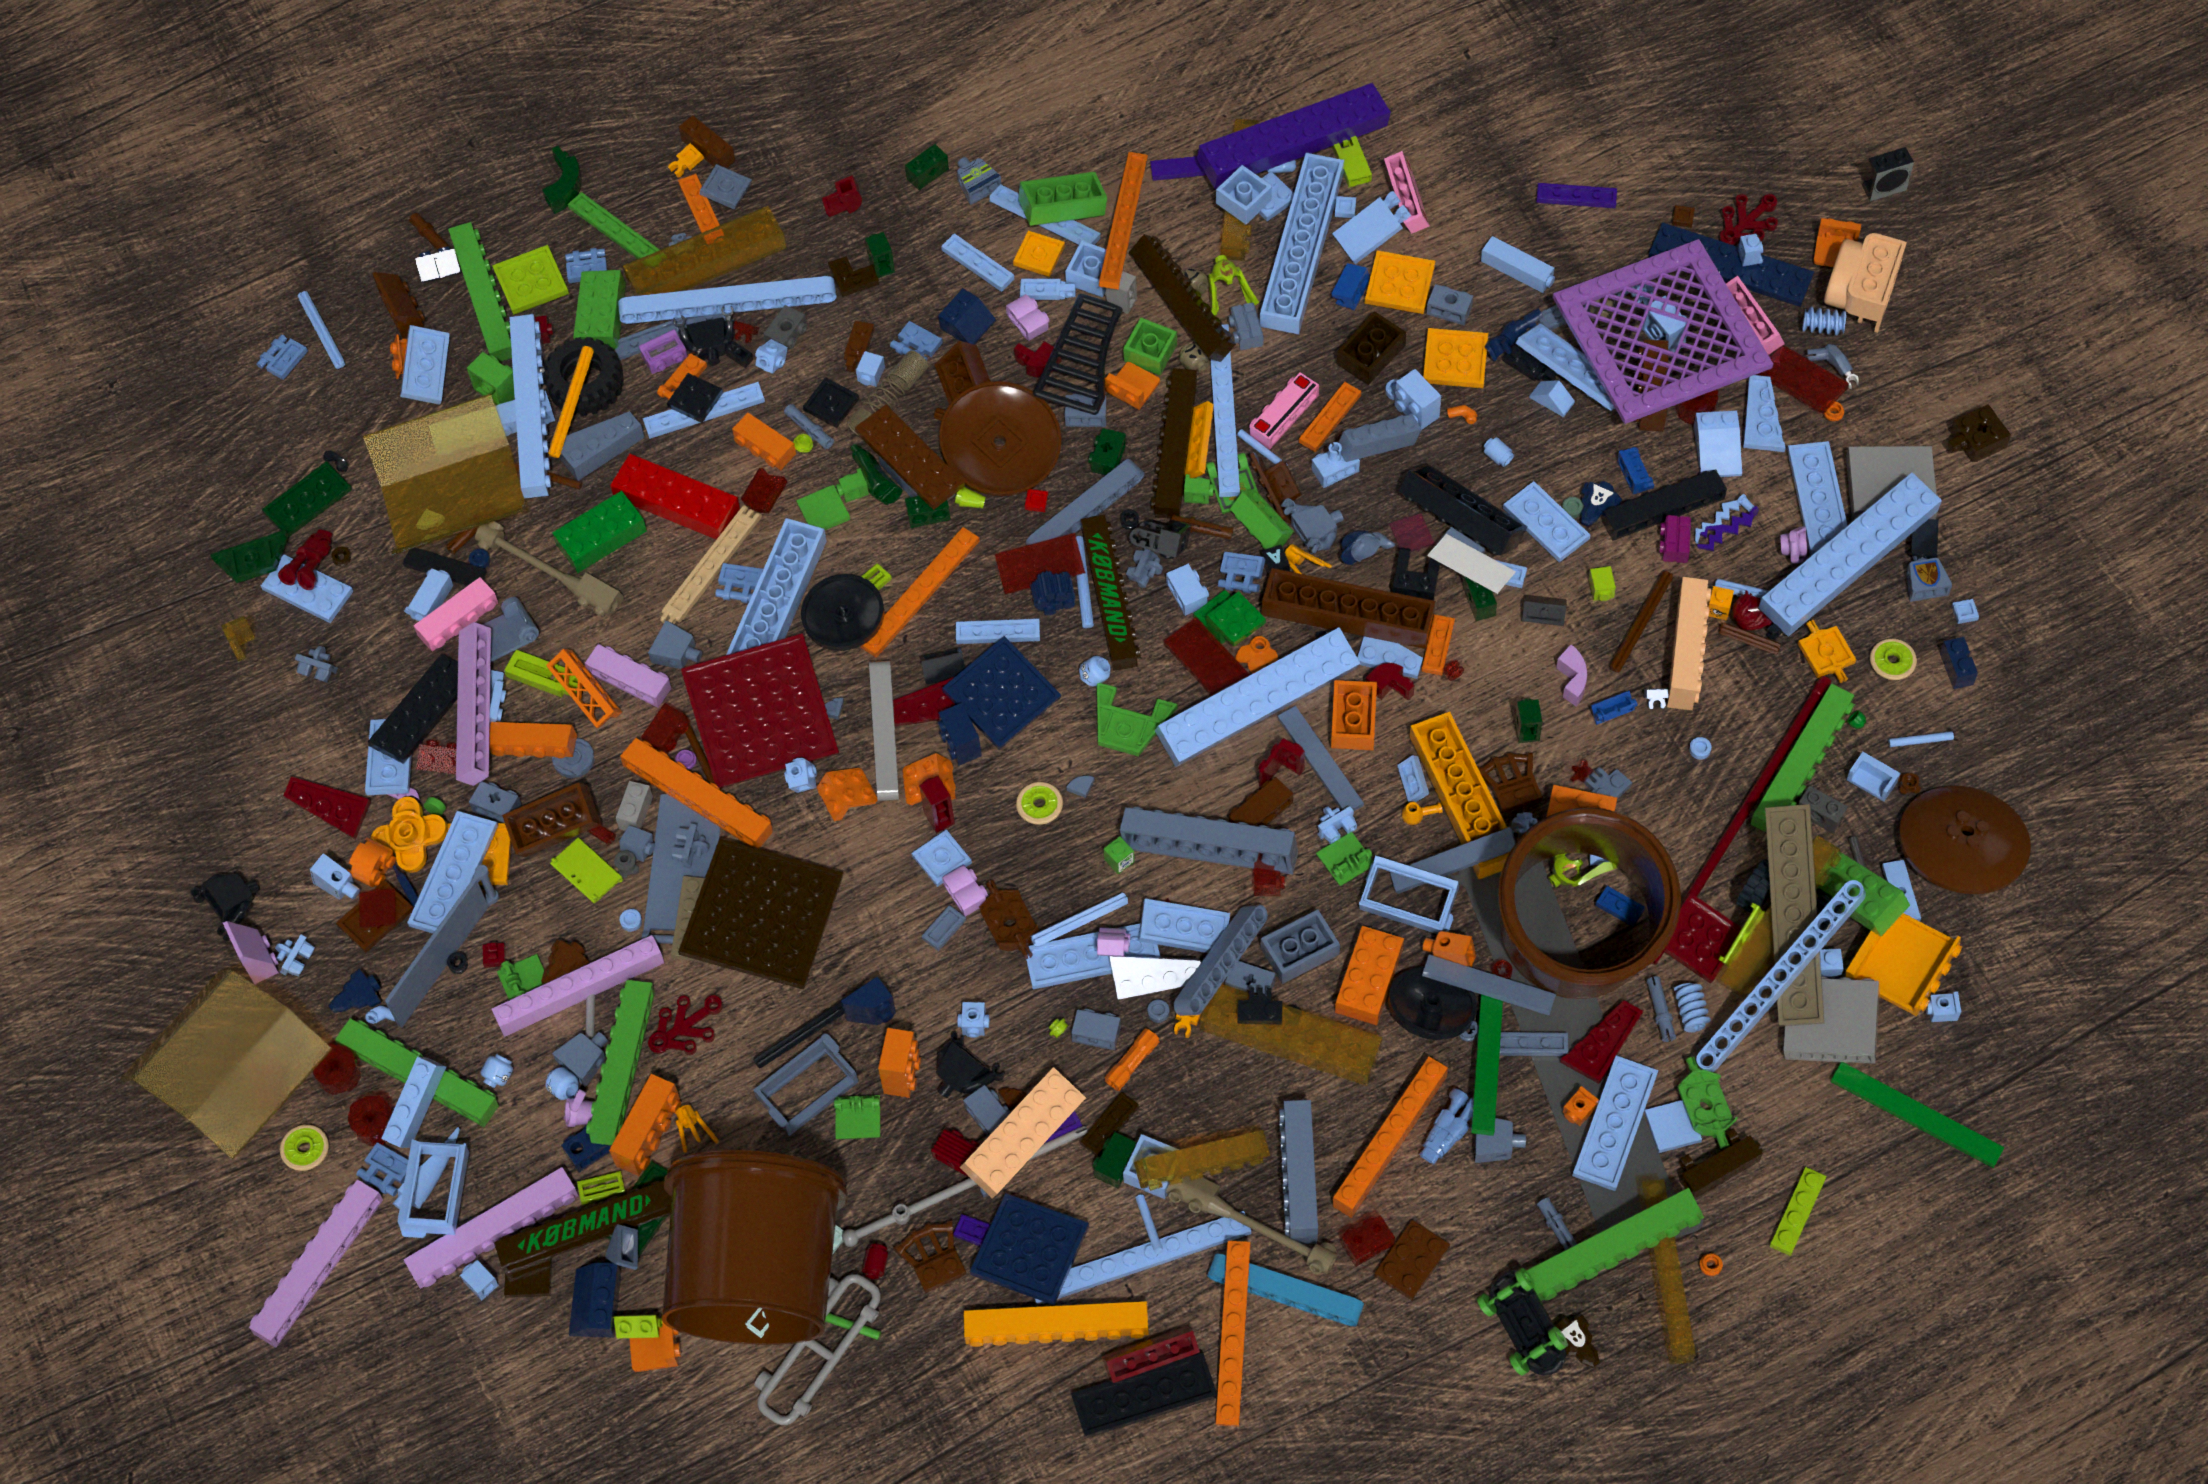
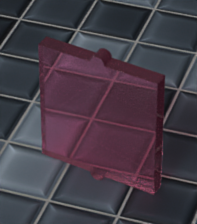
[1389,514,1434,552]

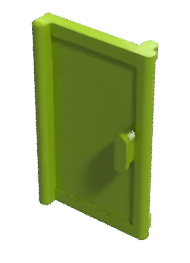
[550,838,623,904]
[1718,903,1766,970]

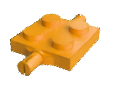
[1798,620,1856,683]

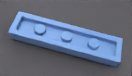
[941,234,1015,292]
[956,619,1040,644]

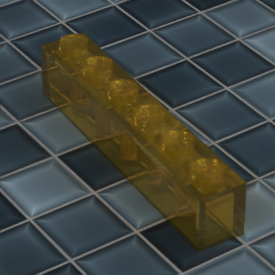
[1134,1130,1270,1191]

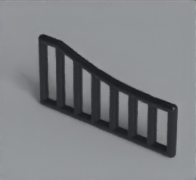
[1033,294,1123,415]

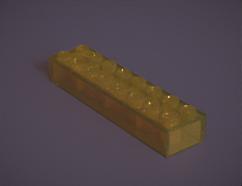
[623,206,786,296]
[1200,984,1383,1086]

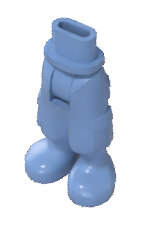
[1419,1088,1473,1165]

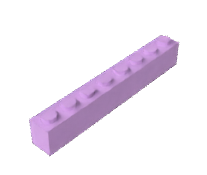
[456,622,491,786]
[492,935,664,1037]
[403,1167,578,1289]
[249,1179,383,1348]

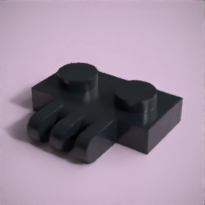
[1238,987,1282,1025]

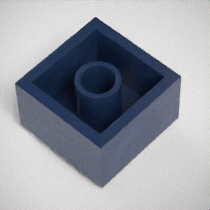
[937,703,982,766]

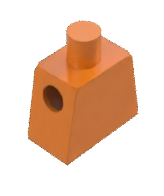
[1423,931,1476,968]

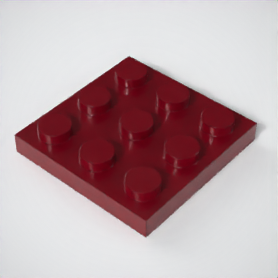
[1663,893,1742,984]

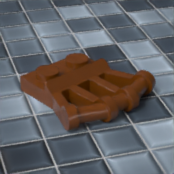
[1478,752,1543,813]
[893,1220,966,1293]

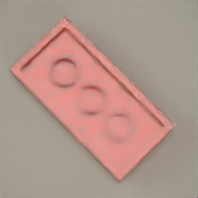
[1758,345,1849,414]
[995,533,1086,595]
[1164,618,1250,696]

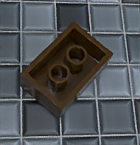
[1337,311,1407,385]

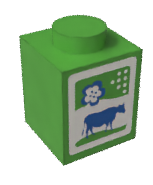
[1103,836,1135,874]

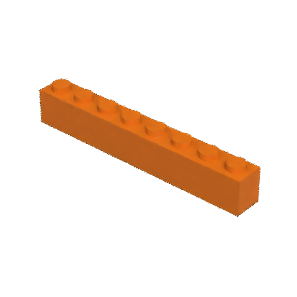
[620,738,773,849]
[1333,1056,1448,1218]

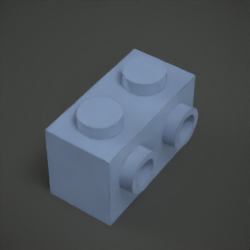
[1065,394,1107,427]

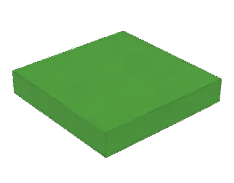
[796,485,850,530]

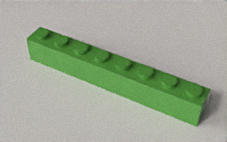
[448,222,512,362]
[1751,683,1855,833]
[586,980,655,1145]
[335,1018,499,1127]
[1526,1188,1704,1301]

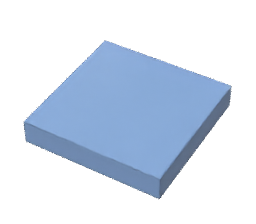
[912,830,972,887]
[1644,1100,1702,1153]

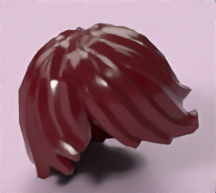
[1733,590,1771,631]

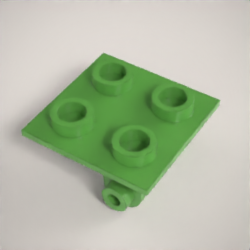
[1316,832,1374,886]
[497,954,544,1000]
[834,1095,880,1139]

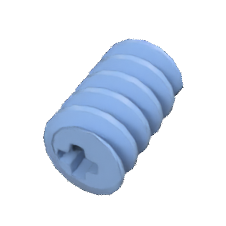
[1802,307,1846,336]
[1674,983,1711,1033]

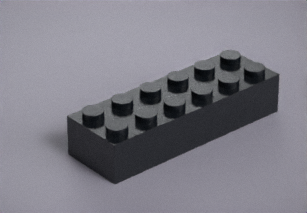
[1399,463,1528,556]

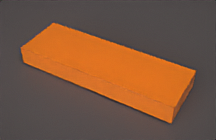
[1422,614,1455,676]

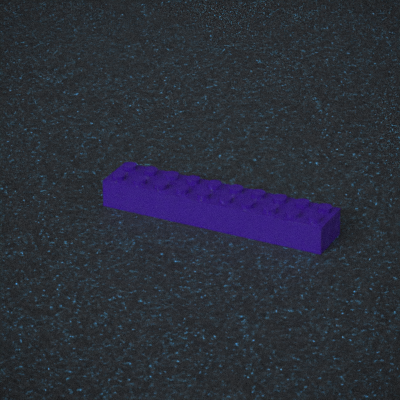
[1197,83,1391,189]

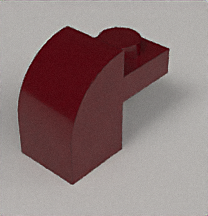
[822,175,862,217]
[1014,341,1061,377]
[1365,663,1415,701]

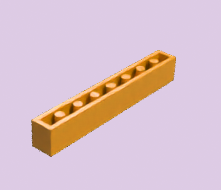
[964,1301,1149,1347]

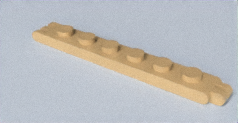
[660,505,762,624]

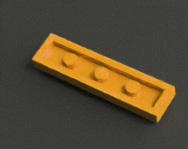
[1185,401,1214,478]

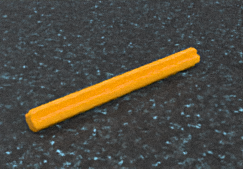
[548,346,594,458]

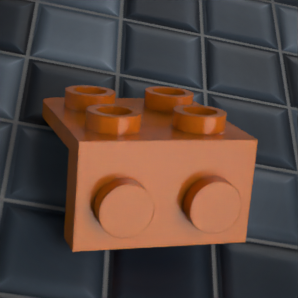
[1813,218,1861,267]
[1105,362,1160,410]
[903,753,956,805]
[817,768,878,821]
[629,1321,681,1372]

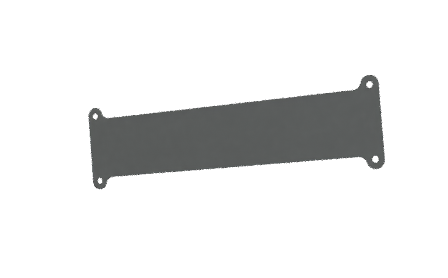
[1444,860,1703,1243]

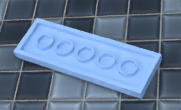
[1516,323,1636,411]
[1787,441,1848,556]
[407,811,498,933]
[1026,923,1160,989]
[1573,1056,1658,1191]

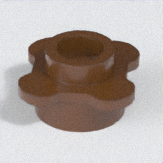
[1898,773,1921,794]

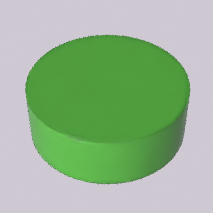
[424,797,446,816]

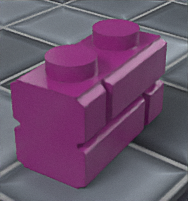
[1659,515,1691,563]

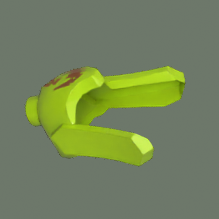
[1208,255,1259,315]
[1548,854,1617,888]

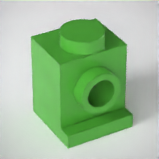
[836,468,869,503]
[1184,474,1214,504]

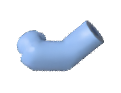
[1268,160,1296,173]
[365,1005,396,1024]

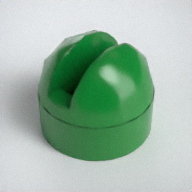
[1847,710,1866,729]

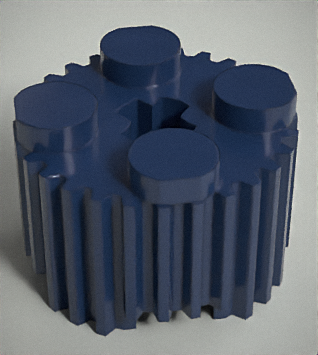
[1030,571,1076,615]

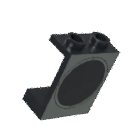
[1862,147,1914,201]

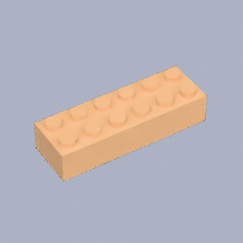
[1667,577,1711,710]
[960,1067,1086,1198]

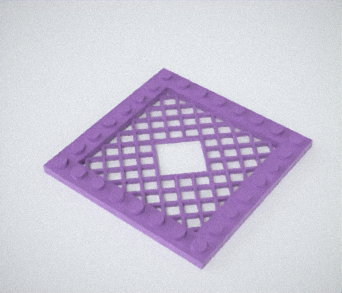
[1553,239,1773,424]

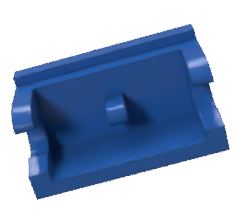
[1331,263,1370,311]
[1617,447,1654,495]

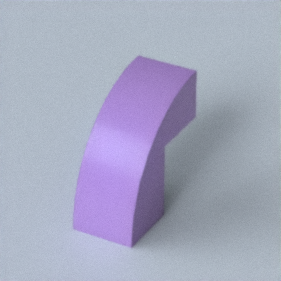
[1556,645,1587,707]

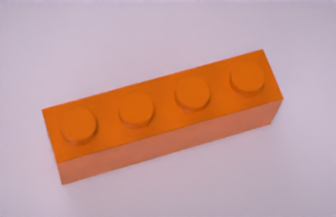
[489,722,577,758]

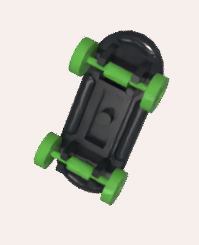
[1477,1268,1568,1376]

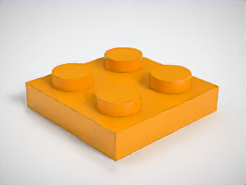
[1013,230,1065,277]

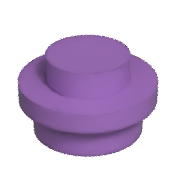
[675,750,697,770]

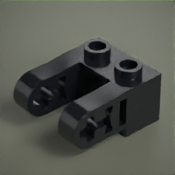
[1130,519,1192,559]
[1393,547,1440,601]

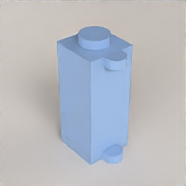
[404,568,453,621]

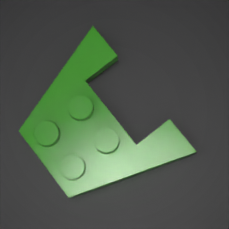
[1097,683,1178,757]

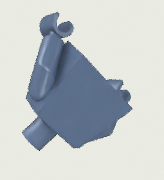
[1281,498,1343,554]

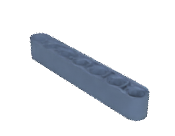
[1026,459,1145,559]
[1174,905,1268,1016]

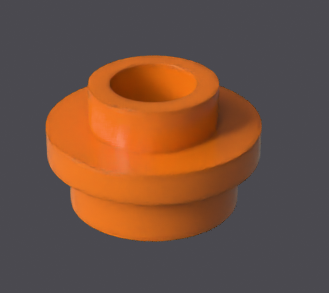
[1823,401,1844,421]
[1699,1253,1723,1276]

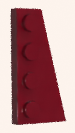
[893,677,955,727]
[283,776,371,840]
[1560,1000,1643,1084]

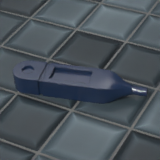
[392,865,418,907]

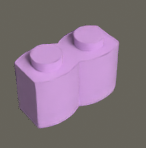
[1006,294,1049,341]
[942,865,988,917]
[1097,928,1131,957]

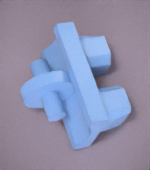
[1317,806,1357,844]
[275,935,315,977]

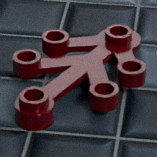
[1720,194,1778,246]
[648,995,723,1055]

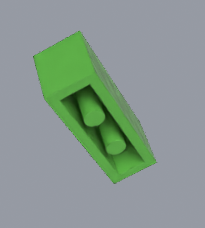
[1230,489,1294,549]

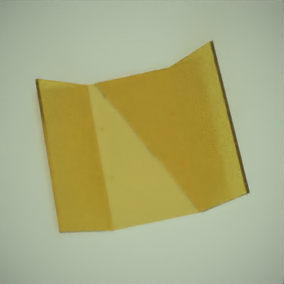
[363,394,526,555]
[120,969,332,1159]

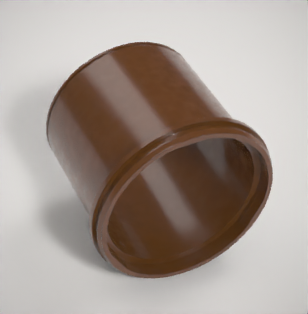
[1498,807,1681,999]
[662,1150,848,1345]

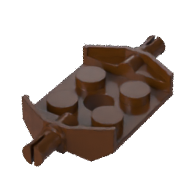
[979,880,1039,959]

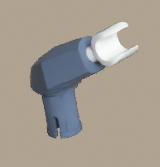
[1807,344,1858,389]

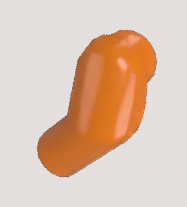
[1447,405,1477,424]

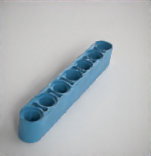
[1207,1254,1364,1327]

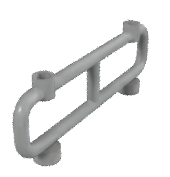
[754,1274,881,1425]

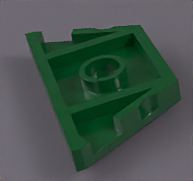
[210,530,289,584]

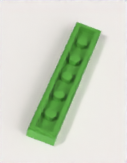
[568,192,666,270]

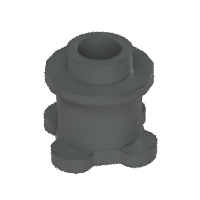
[614,851,639,879]

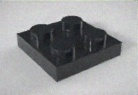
[667,373,723,423]
[803,377,859,428]

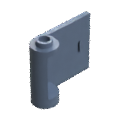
[483,597,539,662]

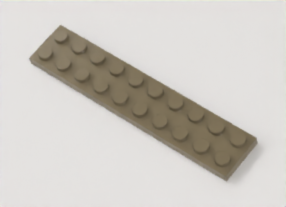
[1765,804,1825,1027]

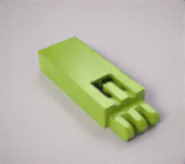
[1331,136,1372,188]
[504,650,578,698]

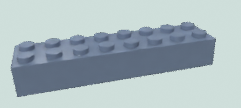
[1120,807,1298,875]

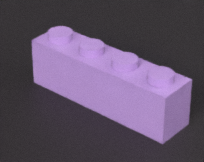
[584,644,671,708]

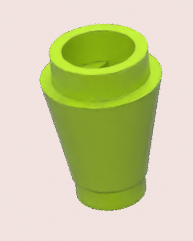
[955,487,986,508]

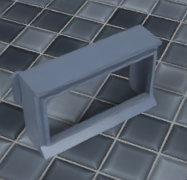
[753,1034,858,1136]

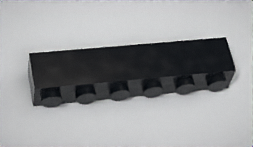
[1602,469,1727,541]

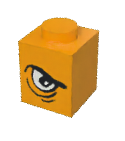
[1708,586,1734,620]

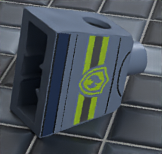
[957,157,1002,205]

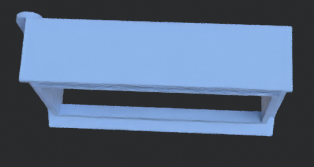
[1359,855,1459,934]
[398,1139,469,1238]

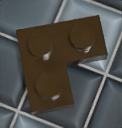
[828,256,879,297]

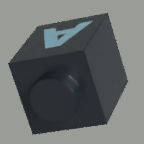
[1262,545,1290,577]

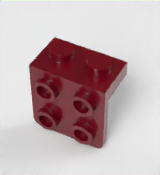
[1258,738,1305,787]

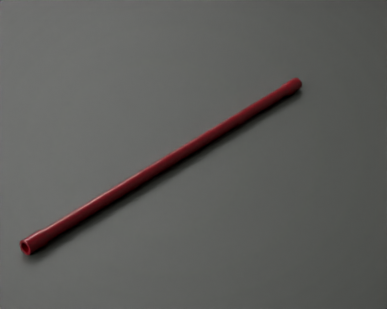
[1652,676,1832,965]

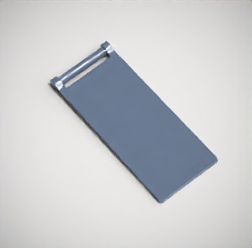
[642,794,721,944]
[385,865,499,1028]

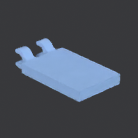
[1332,191,1411,264]

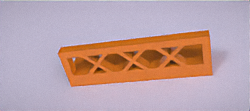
[546,649,622,728]

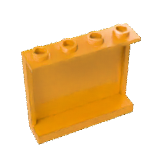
[1846,913,1962,1016]

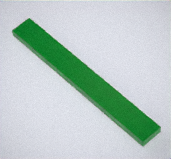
[1471,994,1503,1136]
[1831,1062,2005,1168]

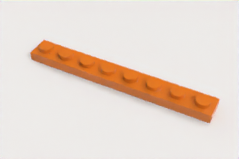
[860,527,980,658]
[1216,1241,1251,1427]

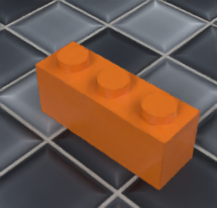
[732,413,796,470]

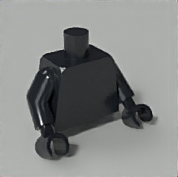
[673,306,735,366]
[190,873,259,941]
[936,1032,1005,1098]

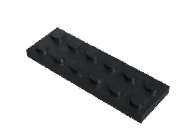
[368,653,458,764]
[1071,1353,1217,1439]

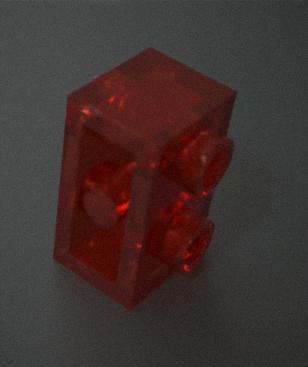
[1341,1215,1395,1267]

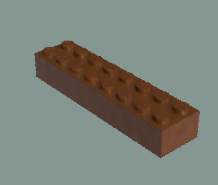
[1262,568,1436,649]

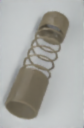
[847,350,928,436]

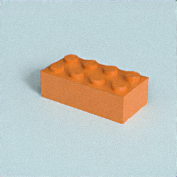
[1335,926,1404,1025]
[609,1074,681,1176]

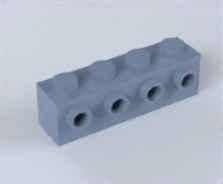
[1338,414,1422,462]

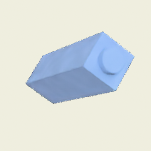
[1481,236,1555,293]

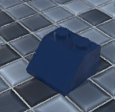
[938,288,996,345]
[841,977,896,1025]

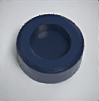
[469,549,490,569]

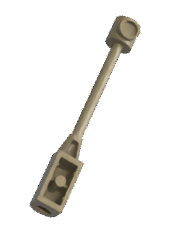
[475,520,625,617]
[1166,1167,1337,1275]

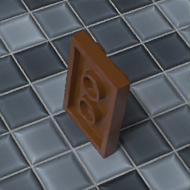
[336,880,414,953]
[1374,1220,1450,1301]

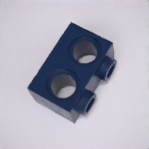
[561,1125,612,1173]

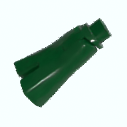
[851,444,903,505]

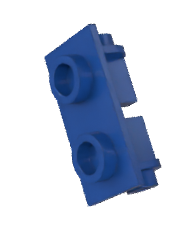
[1591,690,1637,725]

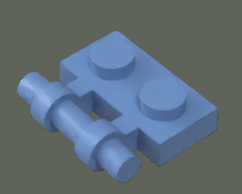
[565,248,607,283]
[890,321,943,361]
[256,334,308,380]
[1218,552,1265,593]
[716,563,763,603]
[356,1142,408,1197]

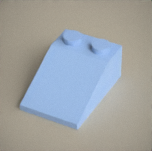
[1694,411,1742,477]

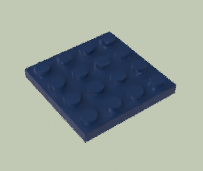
[942,636,1061,750]
[970,1193,1089,1305]

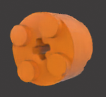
[347,837,396,887]

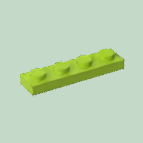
[1770,1167,1827,1256]

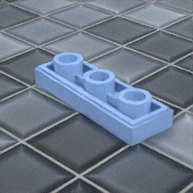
[1882,860,1921,921]

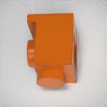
[1563,1086,1599,1126]

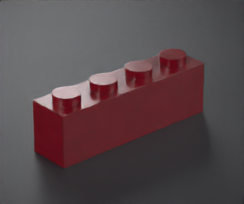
[1102,1326,1200,1383]

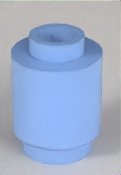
[1484,437,1514,467]

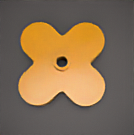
[371,797,448,873]

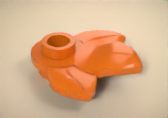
[1236,636,1278,674]

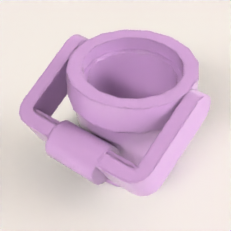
[1781,526,1808,564]
[564,1089,593,1127]

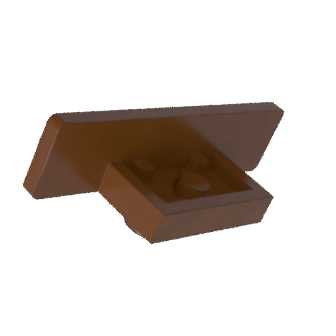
[1250,452,1302,524]

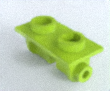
[613,1315,663,1338]

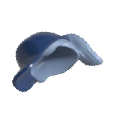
[1341,530,1395,565]

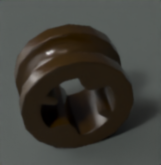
[332,547,351,567]

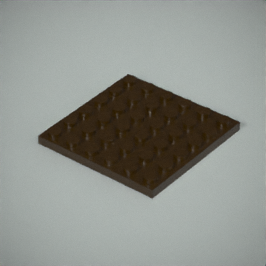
[678,838,843,990]

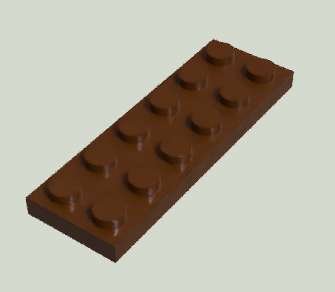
[855,404,965,510]

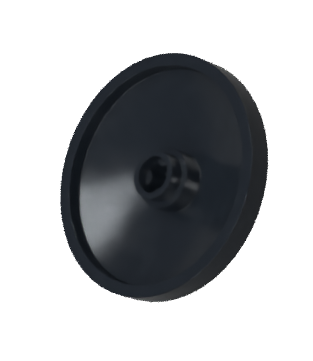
[801,574,885,651]
[1388,967,1477,1040]

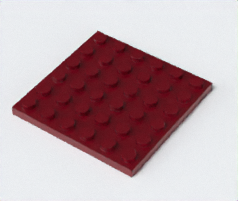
[681,633,839,789]

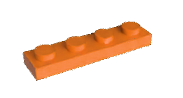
[678,174,724,244]
[1299,382,1362,452]

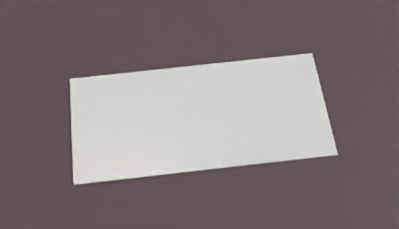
[1427,534,1516,594]

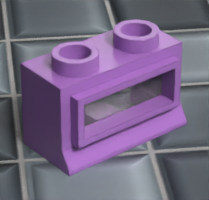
[639,329,687,374]

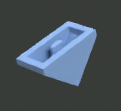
[1529,380,1575,417]

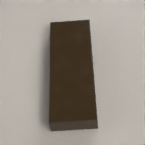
[1080,1092,1139,1157]

